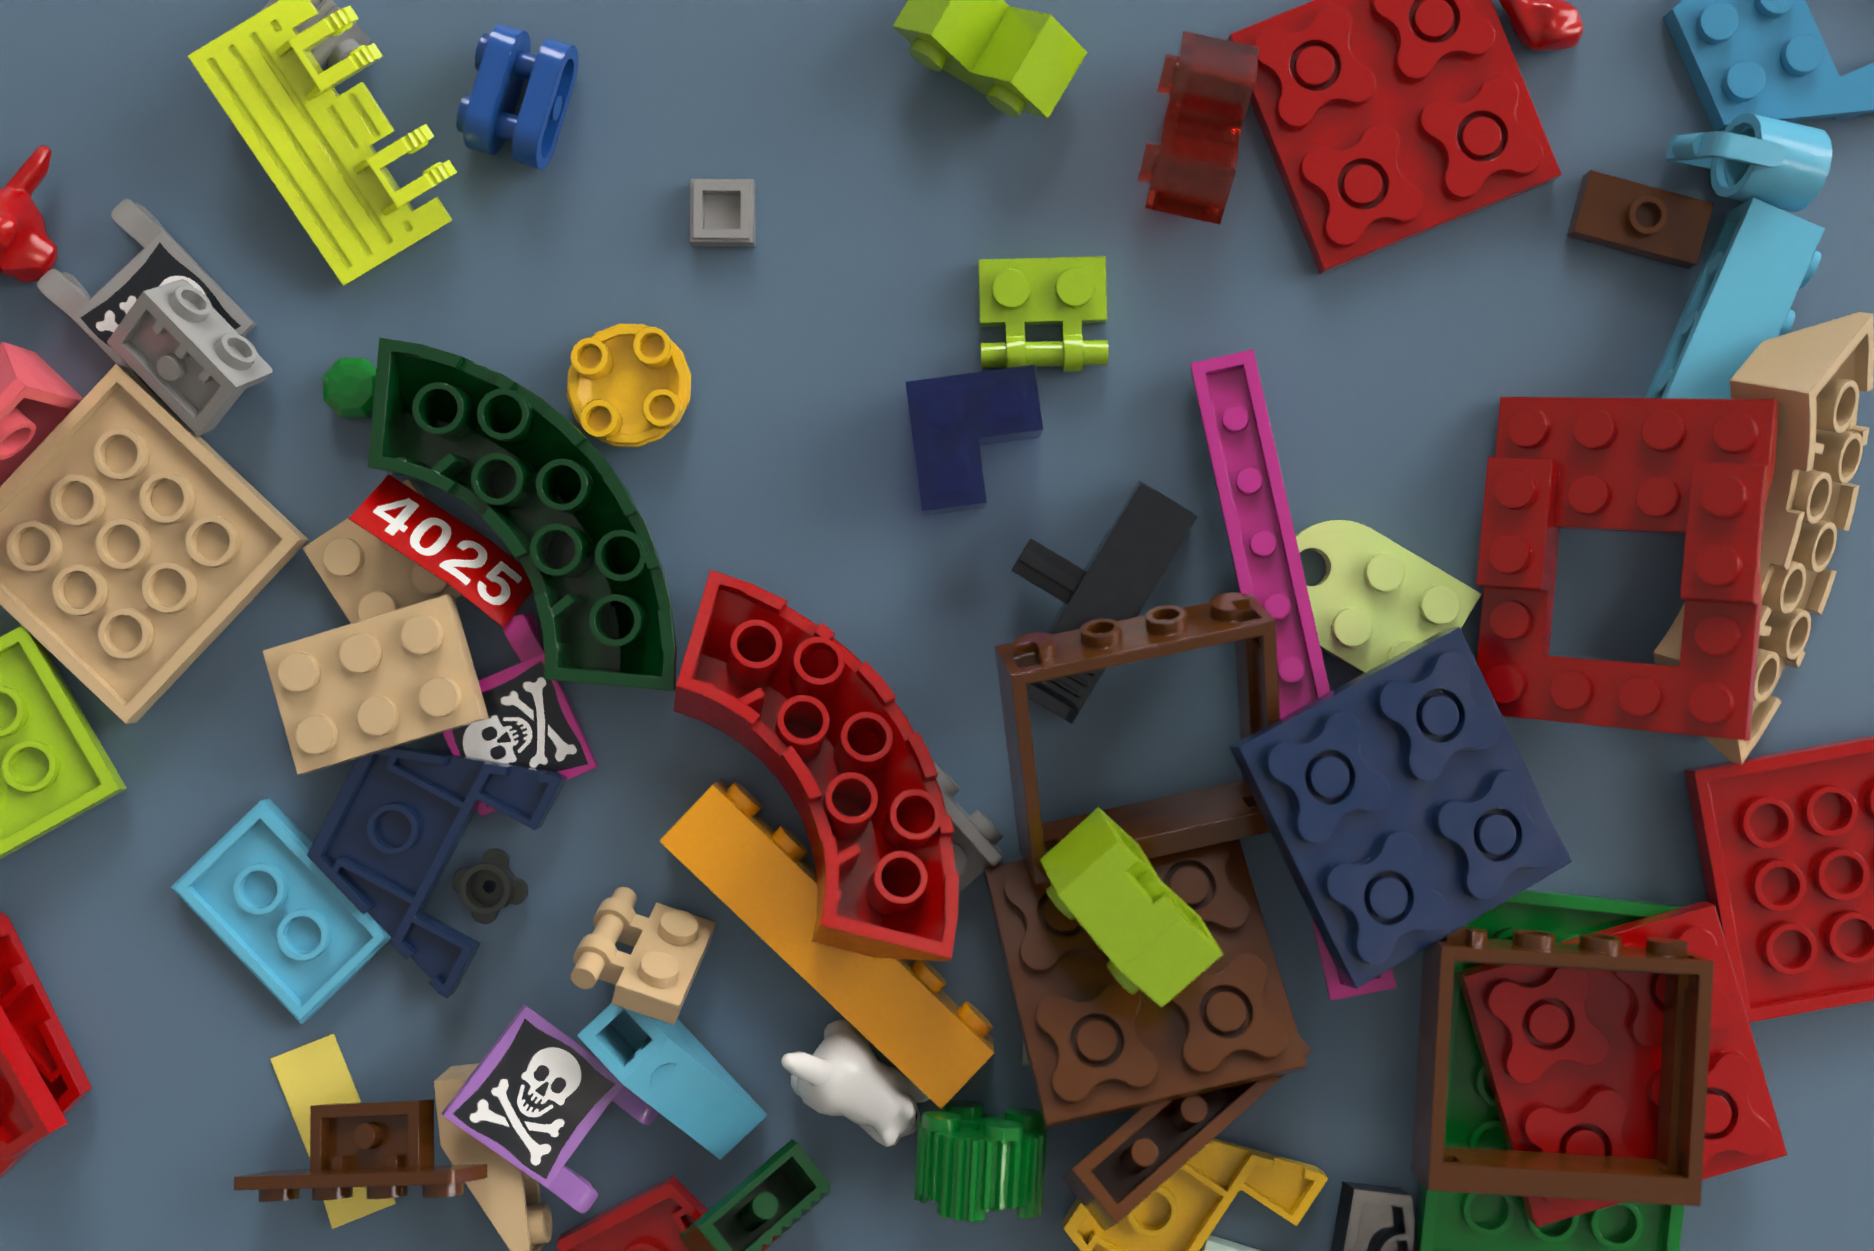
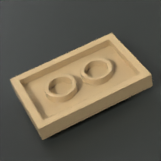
[263,595,489,775]

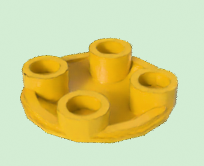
[567,324,691,447]

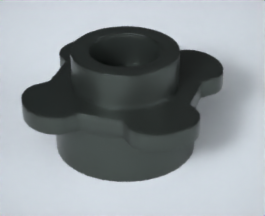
[452,848,528,924]

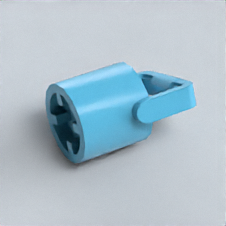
[1665,113,1832,212]

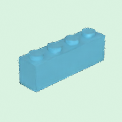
[1645,197,1825,399]

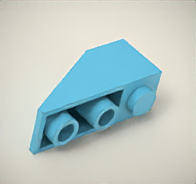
[577,1001,767,1160]

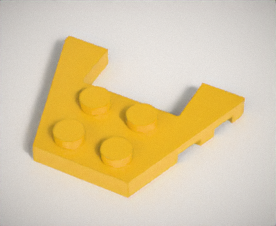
[1062,1116,1328,1251]

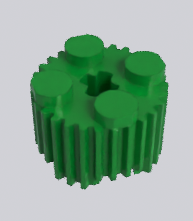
[914,1100,1047,1223]

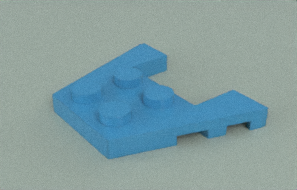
[1663,0,1874,131]

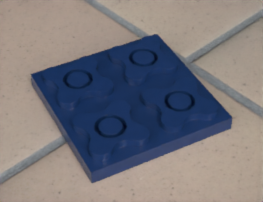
[1229,627,1572,989]

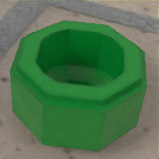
[322,357,377,420]

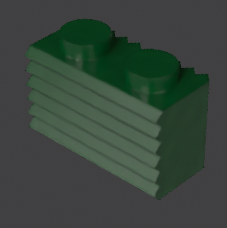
[680,1139,831,1251]

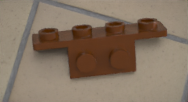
[234,1099,487,1202]

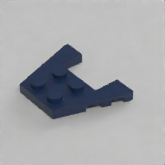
[307,745,567,998]

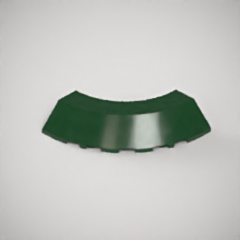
[368,338,677,691]

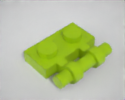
[978,256,1108,374]

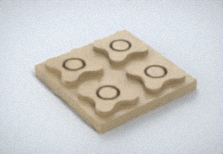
[0,364,309,724]

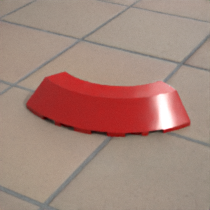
[673,570,959,961]

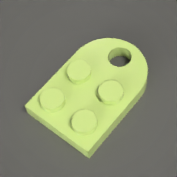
[1295,520,1481,674]

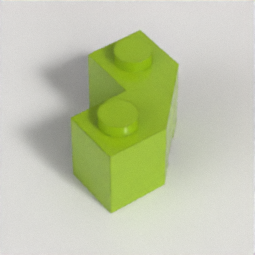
[892,0,1087,119]
[1040,807,1223,1007]

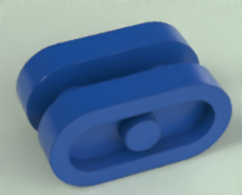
[456,24,578,170]

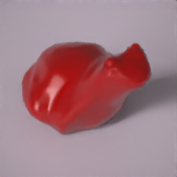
[1498,0,1584,51]

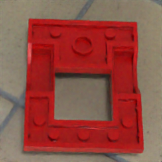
[1476,397,1780,741]

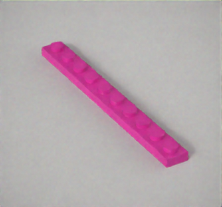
[1190,349,1397,1000]

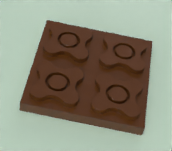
[984,839,1308,1129]

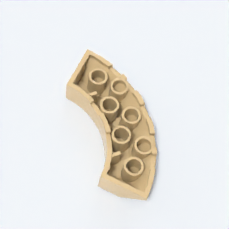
[1653,312,1874,765]

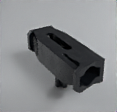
[1011,480,1197,724]

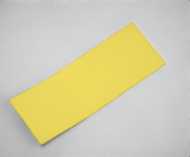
[270,1033,396,1229]

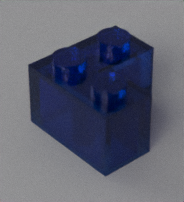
[905,365,1043,516]

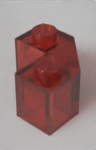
[1137,31,1259,225]

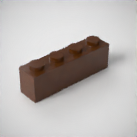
[1062,1036,1312,1231]

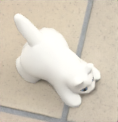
[781,1020,929,1147]

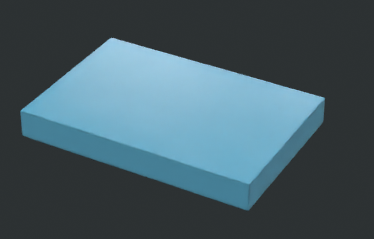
[171,798,393,1024]

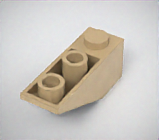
[434,1063,552,1251]

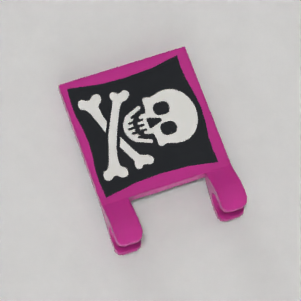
[443,612,598,817]

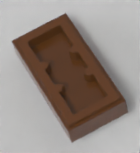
[1567,170,1714,269]

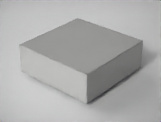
[690,179,756,247]

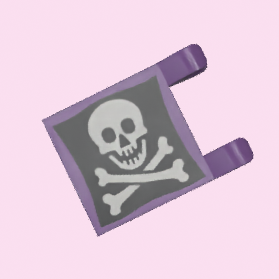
[442,1004,659,1213]

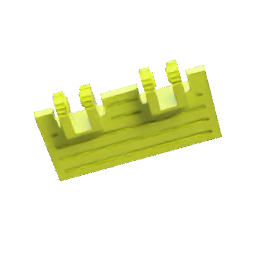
[188,0,457,286]

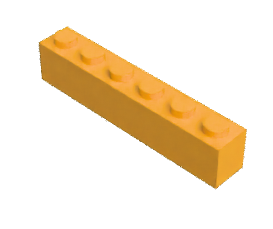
[659,779,994,1109]

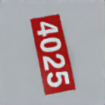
[348,474,533,628]

